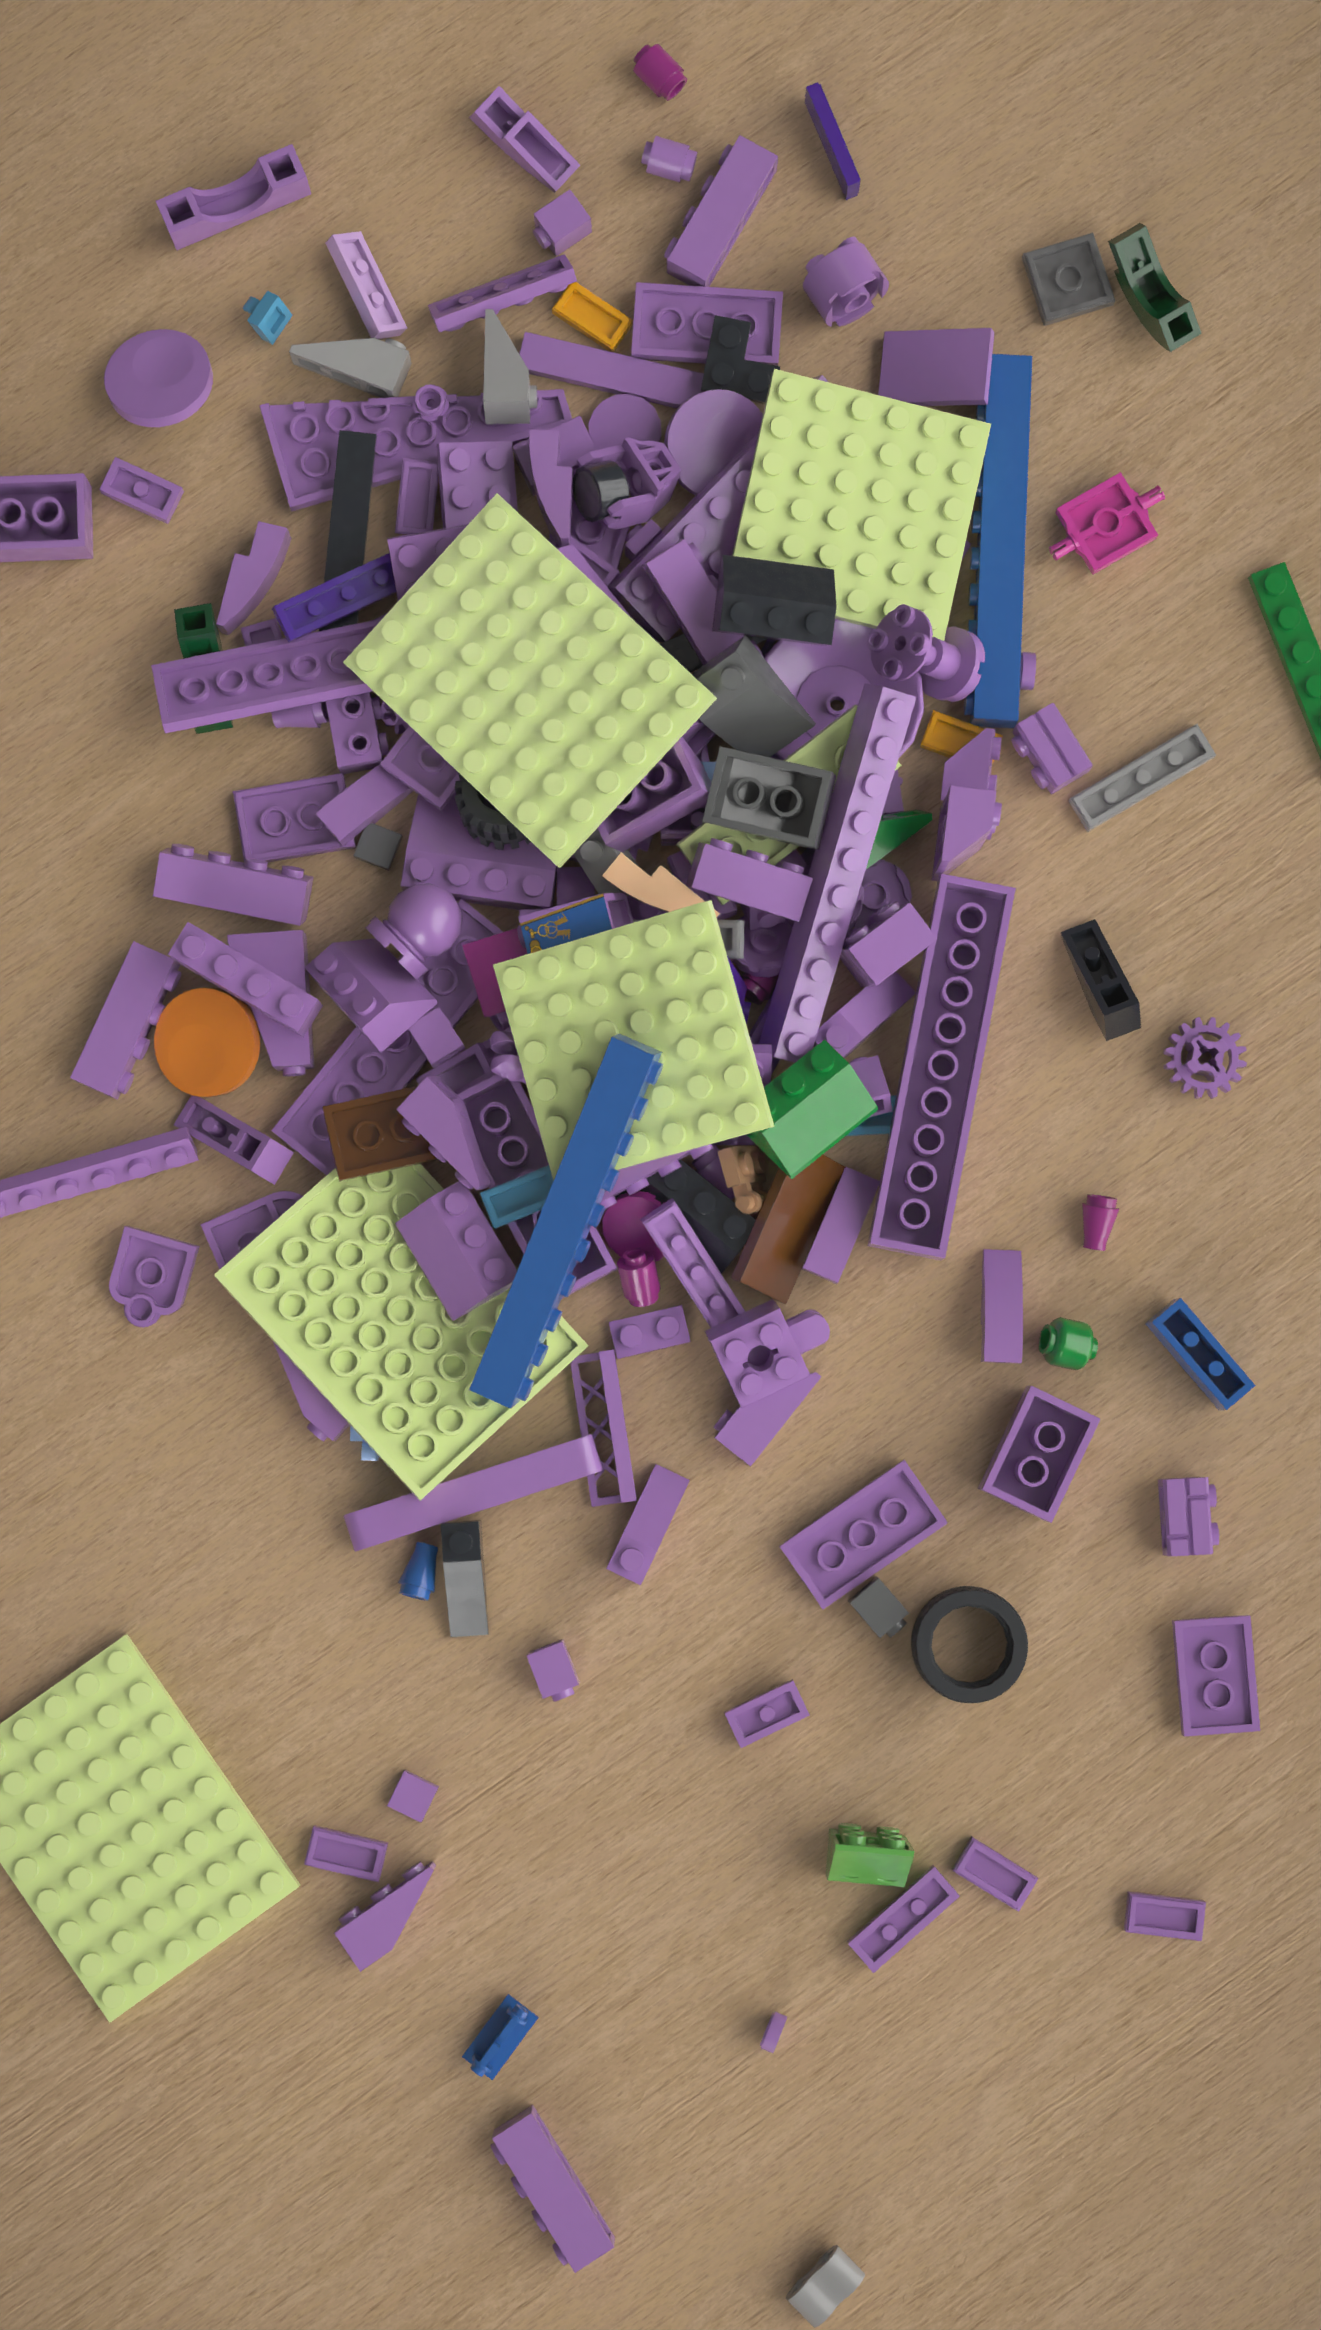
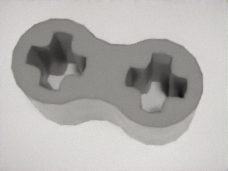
[786,2245,865,2328]

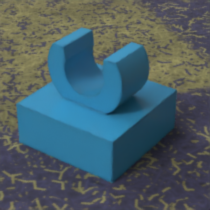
[242,291,293,345]

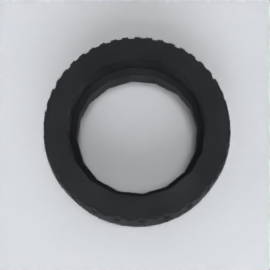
[911,1586,1028,1703]

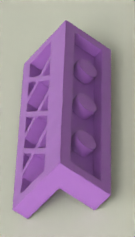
[570,1349,637,1507]

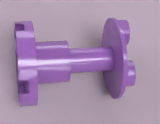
[867,604,985,702]

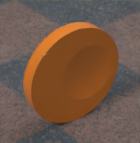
[154,988,260,1097]

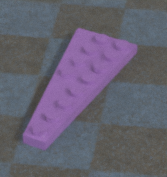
[259,389,572,512]

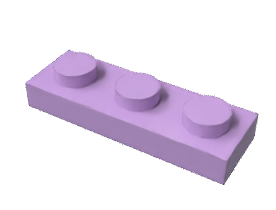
[326,231,407,339]

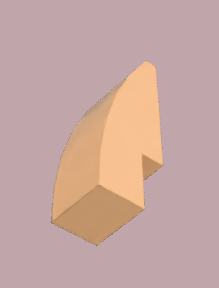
[602,852,720,918]

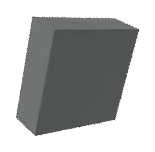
[353,823,403,871]

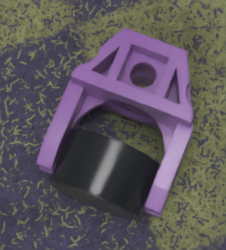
[573,437,682,530]

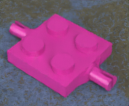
[1049,472,1165,575]

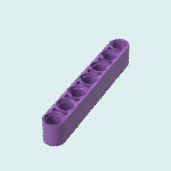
[343,1434,603,1552]

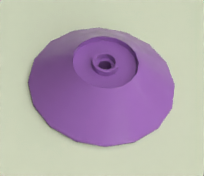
[764,619,924,760]

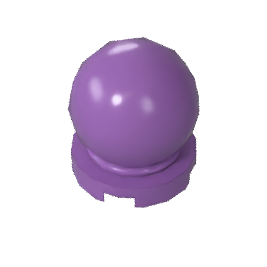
[365,883,463,980]

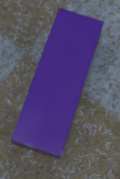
[805,82,861,200]

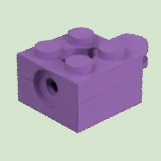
[705,1299,830,1408]

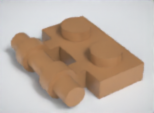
[717,1146,768,1214]

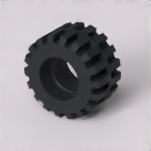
[455,773,531,850]

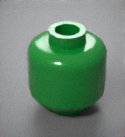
[1038,1317,1098,1370]

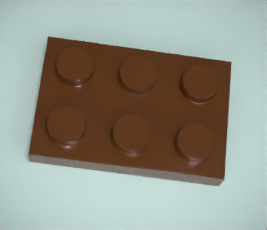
[322,1086,439,1182]

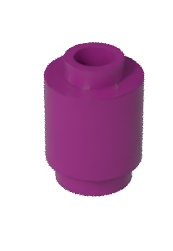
[633,44,687,101]
[617,1248,661,1307]

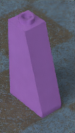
[227,930,315,1076]

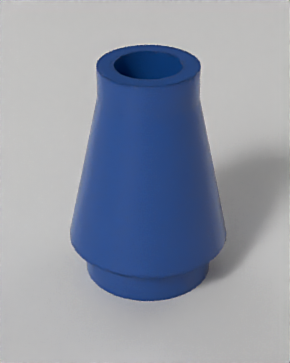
[398,1542,438,1601]

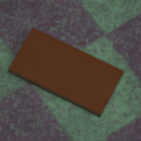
[731,1154,846,1304]

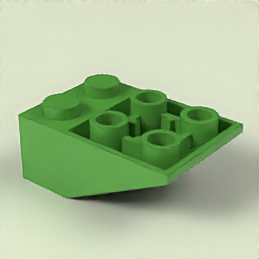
[826,1823,914,1887]

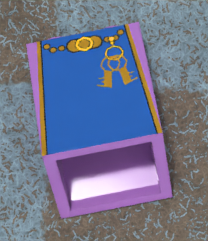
[517,892,633,954]

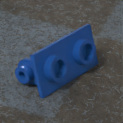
[462,1994,539,2080]

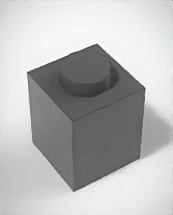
[848,1576,909,1638]

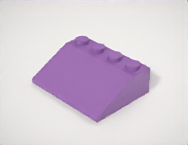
[401,792,557,910]

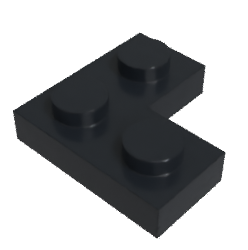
[701,315,780,404]

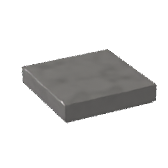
[1022,233,1115,326]

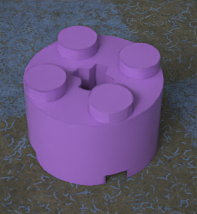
[803,237,889,327]

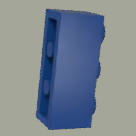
[1145,1298,1256,1410]

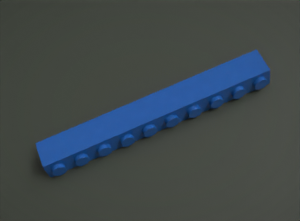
[964,354,1032,729]
[469,1034,663,1409]

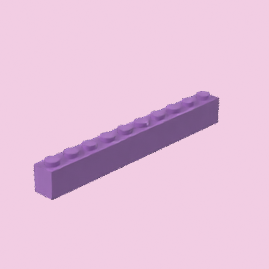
[759,683,917,1062]

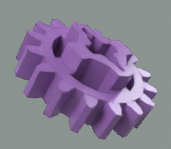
[1163,1017,1247,1099]

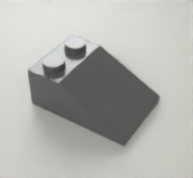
[692,635,816,757]
[702,746,836,850]

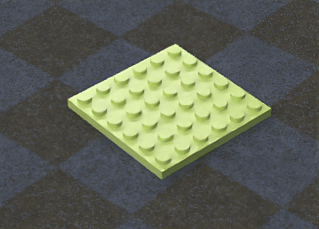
[732,369,991,641]
[493,900,774,1181]

